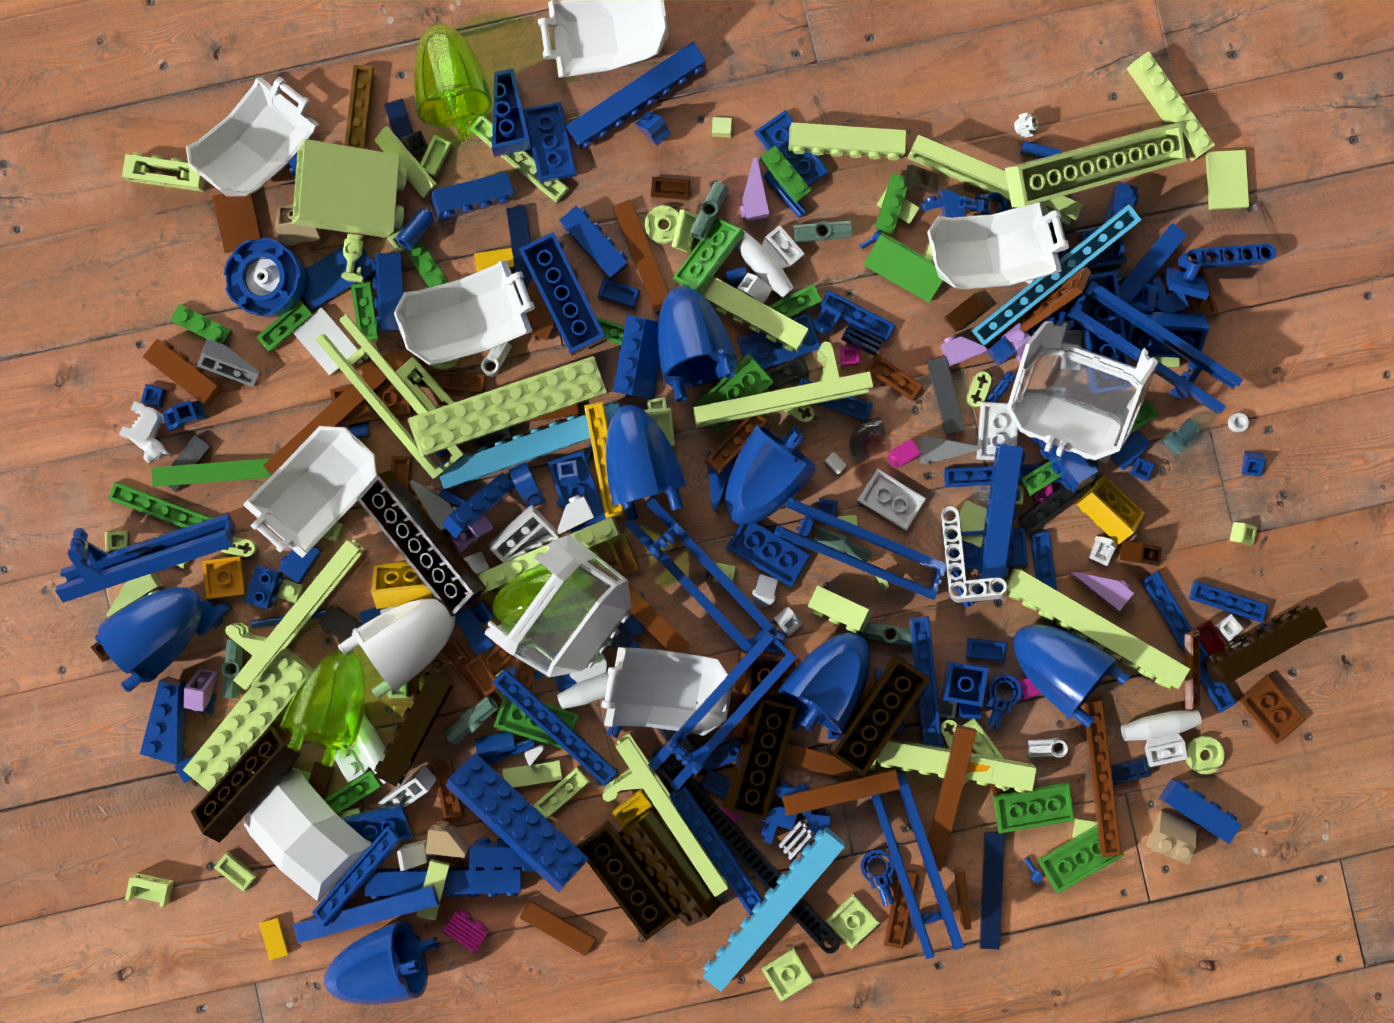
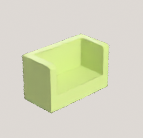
[125,873,174,908]

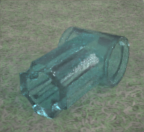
[1161,418,1201,456]

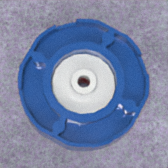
[224,238,307,318]

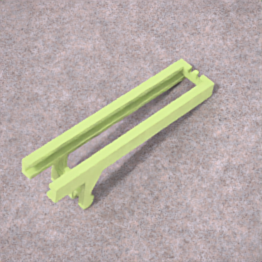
[907,135,1083,227]
[315,314,464,479]
[693,341,873,428]
[225,540,367,690]
[602,732,728,897]

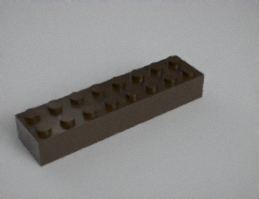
[356,470,487,617]

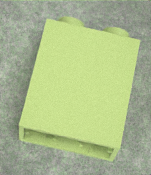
[292,139,407,238]

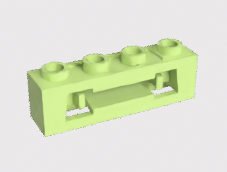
[122,152,206,192]
[395,357,455,411]

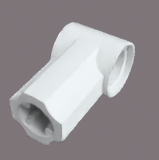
[481,342,512,377]
[1027,737,1068,758]

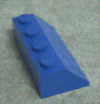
[1124,311,1209,358]
[613,315,660,399]

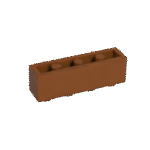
[143,339,223,406]

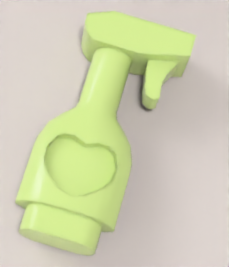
[341,234,365,283]

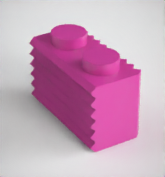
[886,439,921,468]
[442,909,489,953]

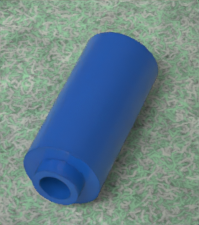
[396,209,434,250]

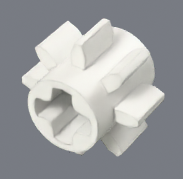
[1014,112,1038,138]

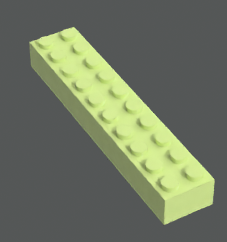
[1005,123,1187,207]
[408,356,607,457]
[1006,569,1190,689]

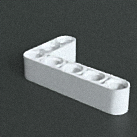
[941,506,1007,603]

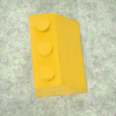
[1077,474,1145,545]
[371,562,434,609]

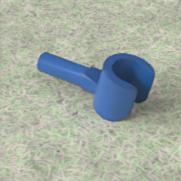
[859,231,883,249]
[1024,856,1043,884]

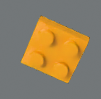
[202,556,247,599]

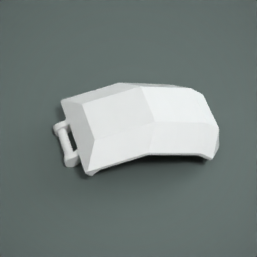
[538,0,669,78]
[186,77,320,197]
[927,201,1069,289]
[394,260,535,365]
[243,426,377,558]
[601,647,733,736]
[244,770,372,902]

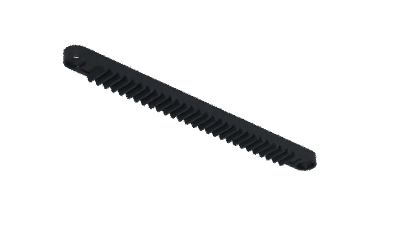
[651,747,840,954]

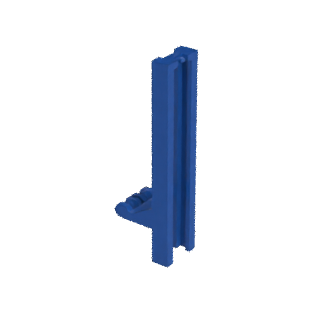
[1067,281,1243,414]
[624,497,774,652]
[774,498,947,600]
[55,513,235,603]
[648,630,797,791]
[871,771,964,959]

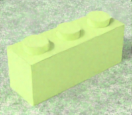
[808,585,873,633]

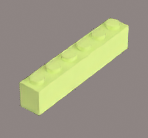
[1127,51,1215,162]
[788,122,906,161]
[701,276,809,352]

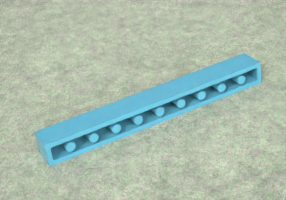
[971,205,1141,346]
[439,402,620,490]
[703,827,845,992]

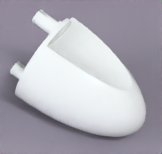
[338,599,456,699]

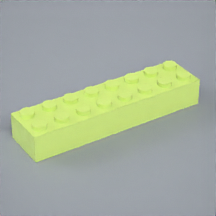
[183,648,317,791]

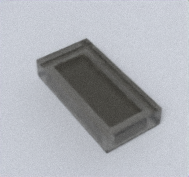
[904,164,941,195]

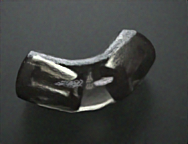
[849,417,885,463]

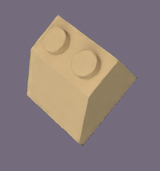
[275,203,321,246]
[1146,811,1197,865]
[426,821,471,858]

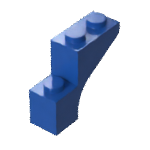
[774,781,830,838]

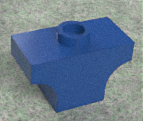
[635,111,671,146]
[162,400,207,431]
[196,599,232,636]

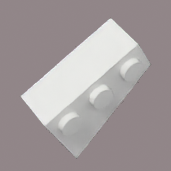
[489,505,559,563]

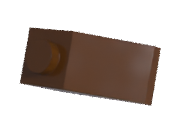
[1119,541,1162,566]

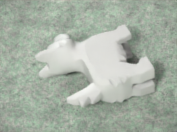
[119,401,172,464]

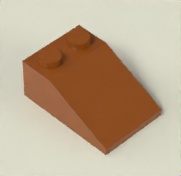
[735,652,801,696]

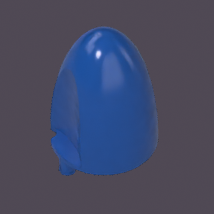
[658,286,737,402]
[606,405,686,520]
[725,424,818,525]
[95,587,203,692]
[1013,624,1130,729]
[778,632,870,734]
[324,921,440,1005]

